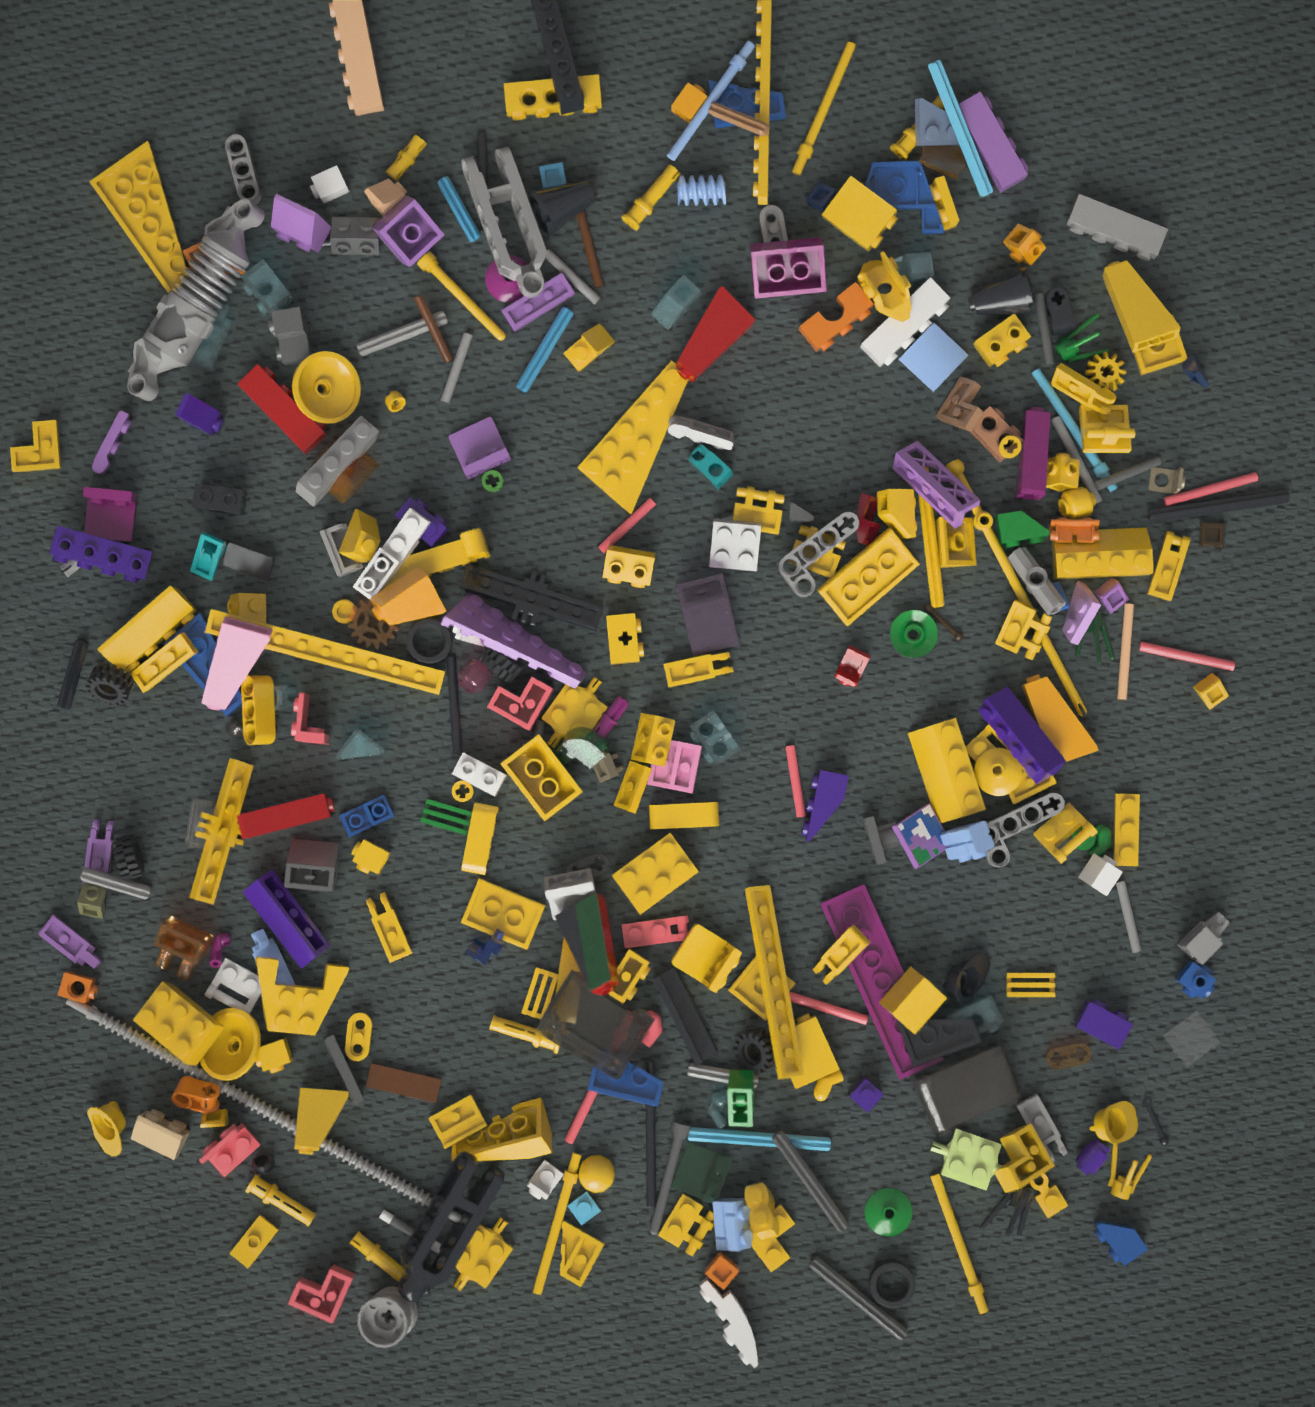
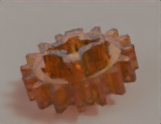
[348,599,399,649]

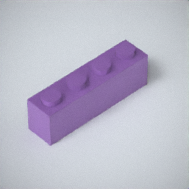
[959,92,1028,193]

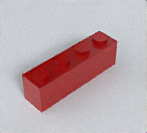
[237,364,327,455]

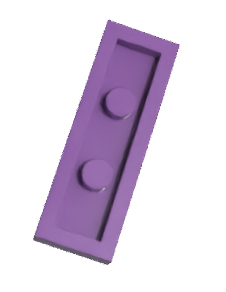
[501,273,575,332]

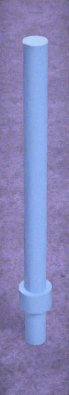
[667,41,755,161]

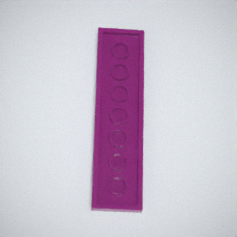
[820,884,944,1080]

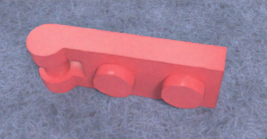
[622,915,689,948]

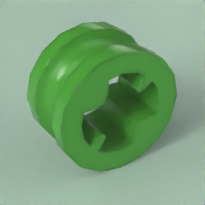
[482,470,503,492]

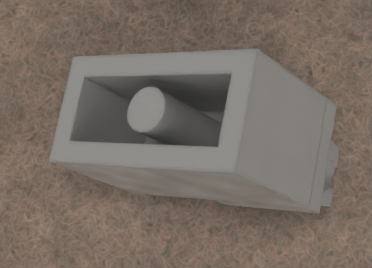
[1177,912,1229,964]

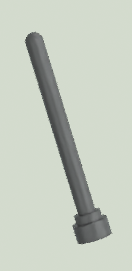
[650,1121,691,1235]

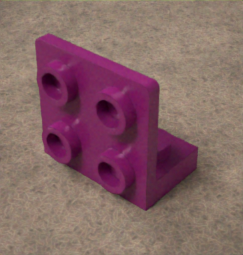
[83,487,137,542]

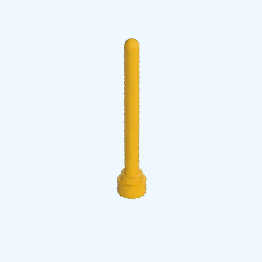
[417,251,506,341]

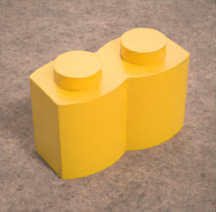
[745,1183,780,1240]

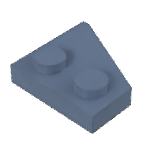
[915,98,959,146]

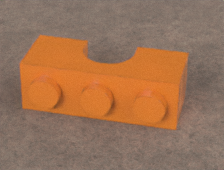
[799,282,874,352]

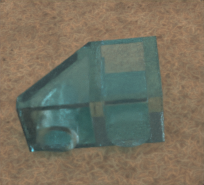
[651,275,701,331]

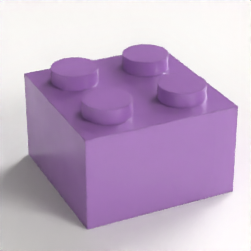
[372,196,444,267]

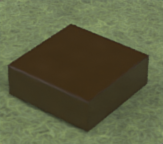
[1199,522,1225,548]

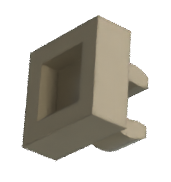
[591,753,623,783]

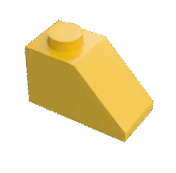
[338,509,381,563]

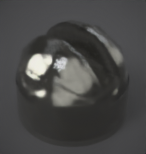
[226,717,243,739]

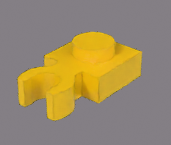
[1030,1173,1068,1218]

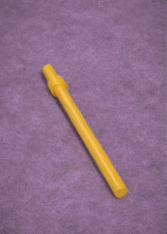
[792,42,856,175]
[532,1152,582,1295]
[930,1173,989,1314]

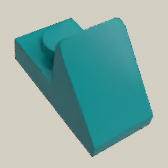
[190,532,227,581]

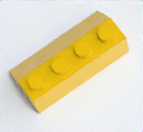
[1052,528,1154,579]
[97,585,197,673]
[908,718,986,823]

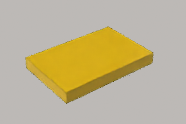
[461,878,546,950]

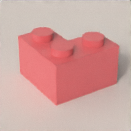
[487,677,554,731]
[288,1264,355,1324]

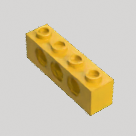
[504,74,602,120]

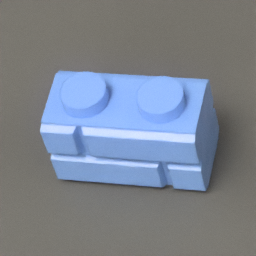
[940,821,995,863]
[713,1198,753,1251]

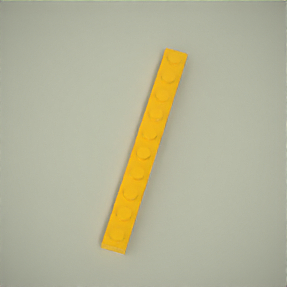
[753,0,771,205]
[205,609,445,695]

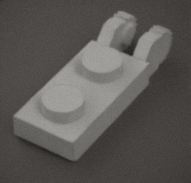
[668,415,734,450]
[1016,1093,1068,1161]

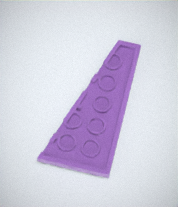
[440,592,587,689]

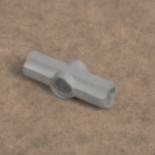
[1008,547,1066,616]

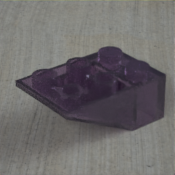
[676,573,739,656]

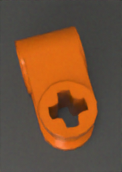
[171,1076,220,1115]

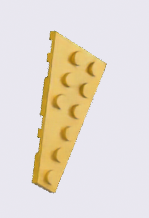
[89,141,188,294]
[577,361,688,515]

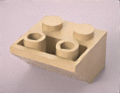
[131,1109,190,1160]

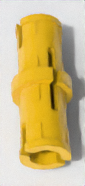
[386,135,427,182]

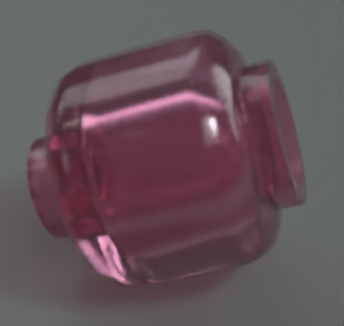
[457,658,493,694]

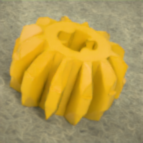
[1085,352,1126,391]

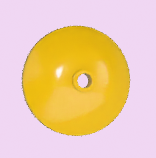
[292,351,361,424]
[200,1008,261,1081]

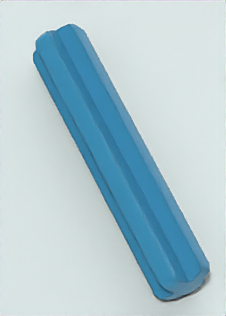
[438,176,481,242]

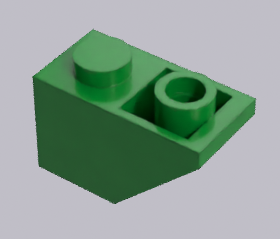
[995,511,1050,548]

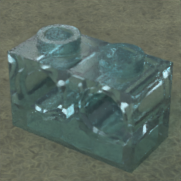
[689,710,740,766]

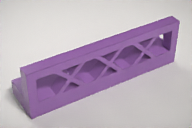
[893,441,980,528]

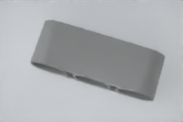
[225,134,261,204]

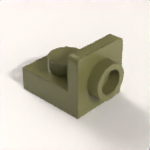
[77,882,107,919]

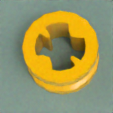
[998,435,1021,458]
[452,781,474,802]

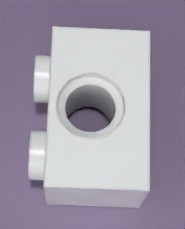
[452,753,507,796]

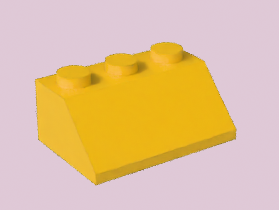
[501,734,583,821]

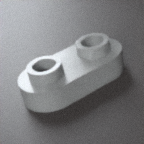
[759,205,788,243]

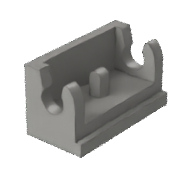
[320,523,364,577]

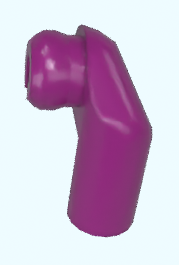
[210,932,231,968]

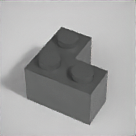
[268,307,312,366]

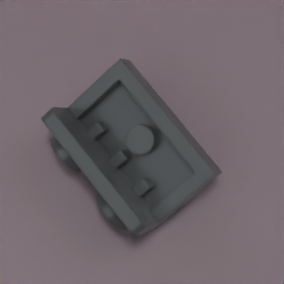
[330,217,380,255]

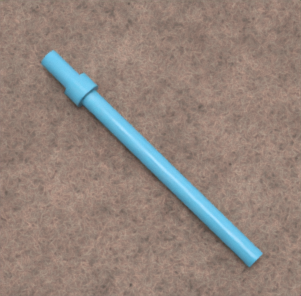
[1032,368,1118,492]

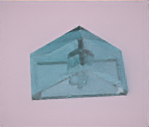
[336,728,386,760]

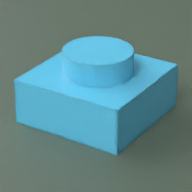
[567,1191,601,1225]

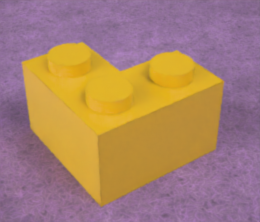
[994,1123,1055,1193]

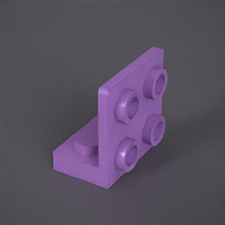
[448,417,511,480]

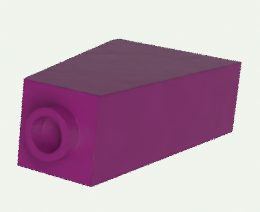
[1015,407,1050,501]

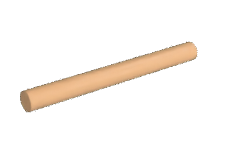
[1117,604,1134,700]

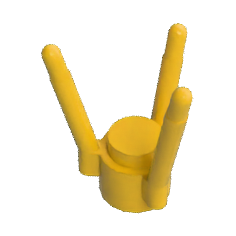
[1108,1144,1152,1200]

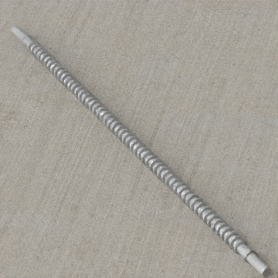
[66,999,469,1225]

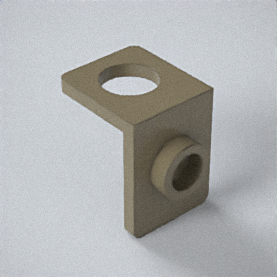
[1148,467,1186,494]

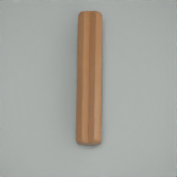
[708,102,770,136]

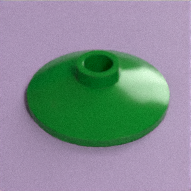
[890,610,938,658]
[864,1188,913,1236]

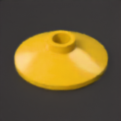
[974,748,1023,796]

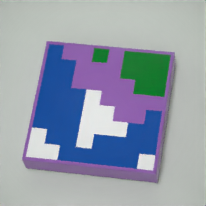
[892,803,946,869]

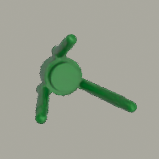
[1055,313,1110,363]

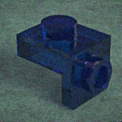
[465,928,505,965]

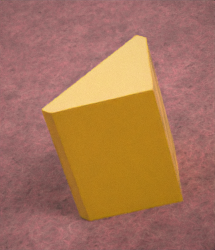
[936,517,976,568]
[879,966,947,1034]

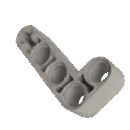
[778,512,859,597]
[985,793,1065,867]

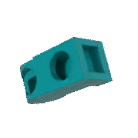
[687,443,733,490]

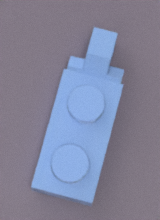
[251,929,295,985]

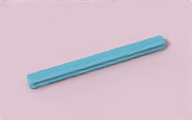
[928,60,993,197]
[688,1127,831,1151]

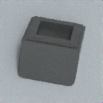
[789,502,814,523]

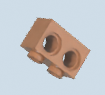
[970,406,1023,462]

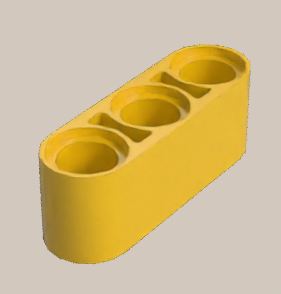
[241,675,276,745]
[461,802,499,875]
[649,802,719,829]

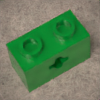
[727,1070,755,1127]

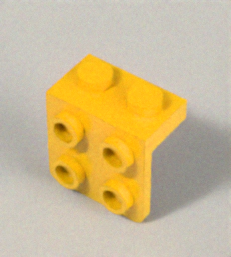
[671,924,742,993]

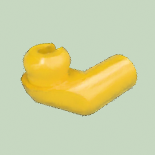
[813,1070,843,1101]

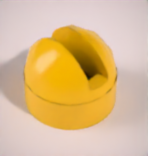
[385,391,406,412]

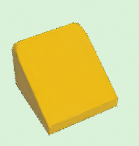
[1193,673,1229,710]
[200,1109,229,1128]

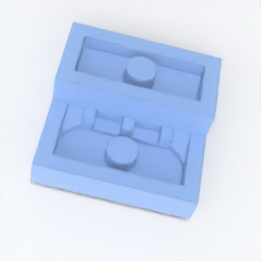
[899,323,968,392]

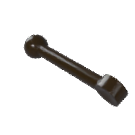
[924,604,963,641]

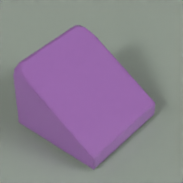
[1094,578,1130,614]

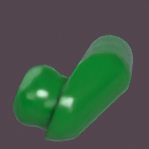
[1088,824,1111,857]

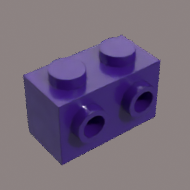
[394,498,449,548]
[1073,999,1133,1050]

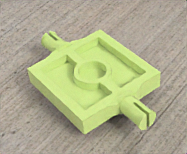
[930,1128,1003,1191]

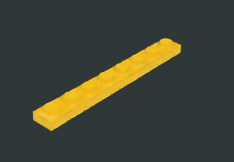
[745,885,804,1079]

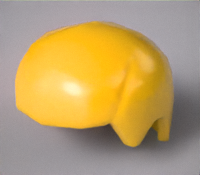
[579,1155,615,1193]

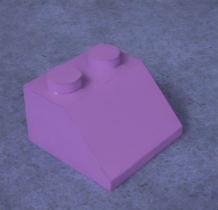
[271,194,331,253]

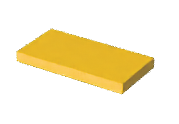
[817,528,920,627]

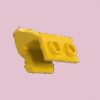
[857,251,911,322]

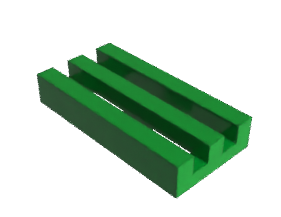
[420,799,472,835]

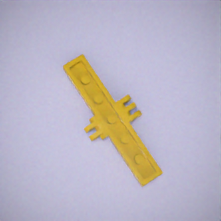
[189,759,254,905]

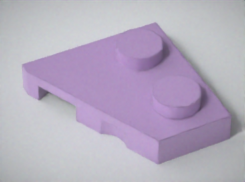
[1062,581,1101,645]

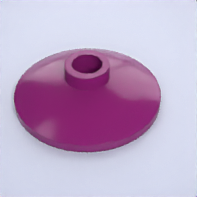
[485,255,528,302]

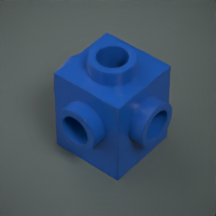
[1174,961,1217,999]

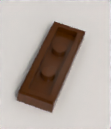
[366,1063,442,1103]

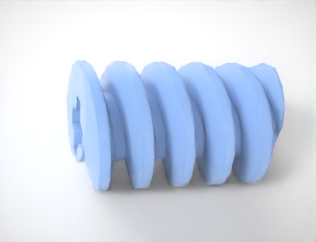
[677,175,726,206]

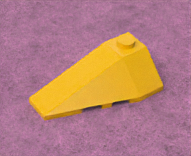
[452,1098,552,1161]

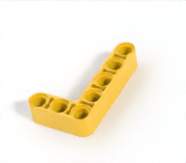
[385,529,491,588]

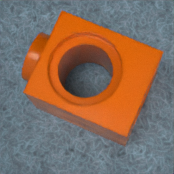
[58,971,98,1003]
[705,1251,739,1290]

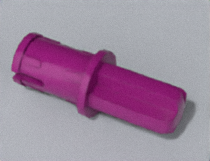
[590,696,629,742]

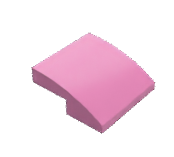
[647,740,702,793]

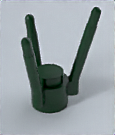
[1075,611,1115,664]

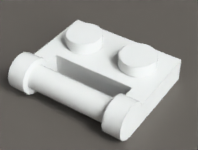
[204,958,261,1014]

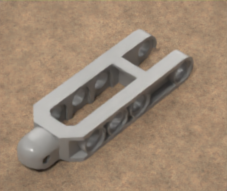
[461,147,547,298]

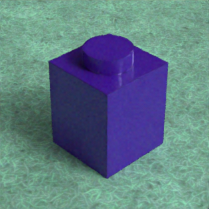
[848,1076,884,1113]

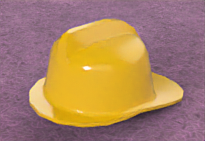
[87,1101,126,1156]
[1089,1101,1138,1144]

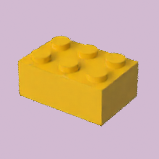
[612,833,699,914]
[133,981,225,1066]

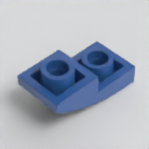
[339,795,394,838]

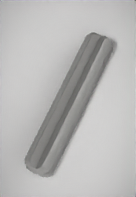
[80,867,151,899]
[687,1063,758,1088]

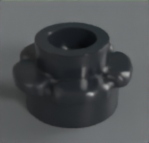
[252,1153,275,1175]

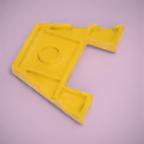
[255,956,349,1036]

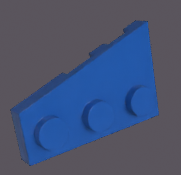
[708,80,786,128]
[587,1043,664,1107]

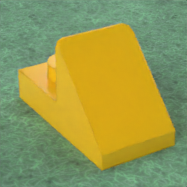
[563,324,615,372]

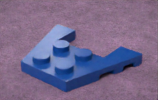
[865,161,944,234]

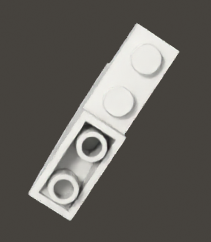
[353,508,431,599]
[699,1277,758,1368]

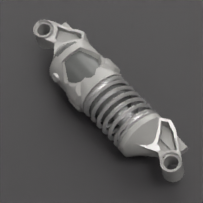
[127,199,265,401]

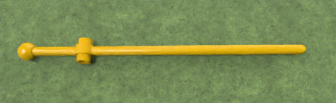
[946,459,1087,716]

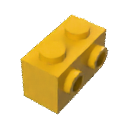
[973,313,1031,368]
[602,545,656,588]
[608,948,651,1003]

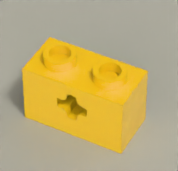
[606,613,644,665]

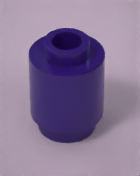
[1075,1139,1110,1176]

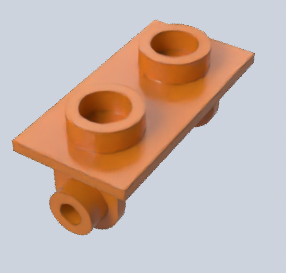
[1049,517,1100,543]

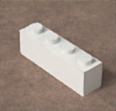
[860,277,950,367]

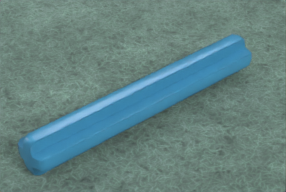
[516,307,573,392]

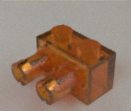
[153,916,214,980]

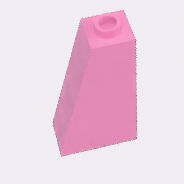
[202,616,273,710]

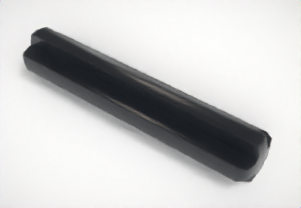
[57,639,89,709]

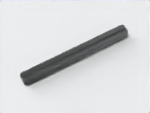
[772,1130,849,1232]
[809,1256,908,1341]

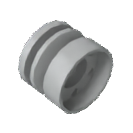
[358,1286,418,1348]

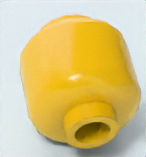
[1058,487,1096,520]

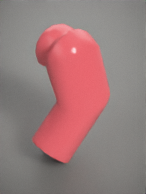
[641,1010,663,1048]

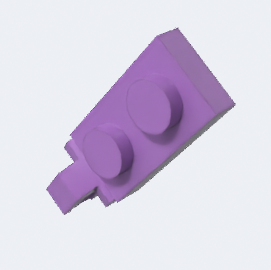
[38,915,103,969]

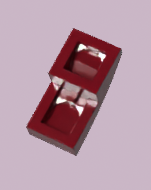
[857,493,881,545]

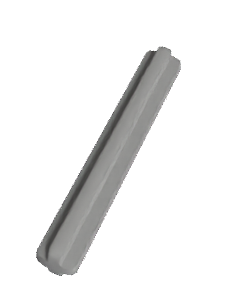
[357,311,448,356]

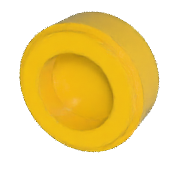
[332,599,357,624]

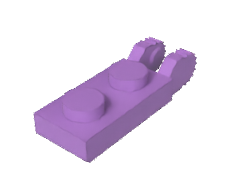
[92,411,132,474]
[82,819,115,885]

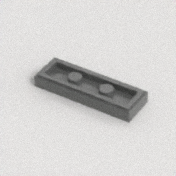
[323,1035,364,1104]

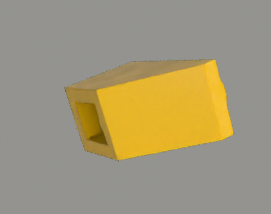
[877,489,917,539]

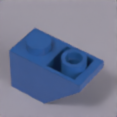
[1093,1220,1148,1266]

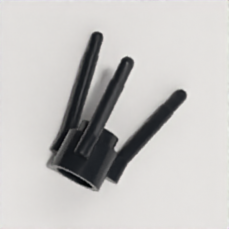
[980,1188,1033,1237]

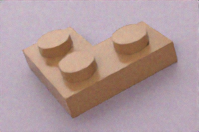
[936,376,983,432]

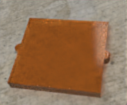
[919,145,966,180]

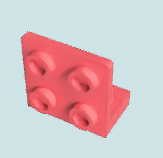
[291,692,330,745]
[199,1123,261,1177]

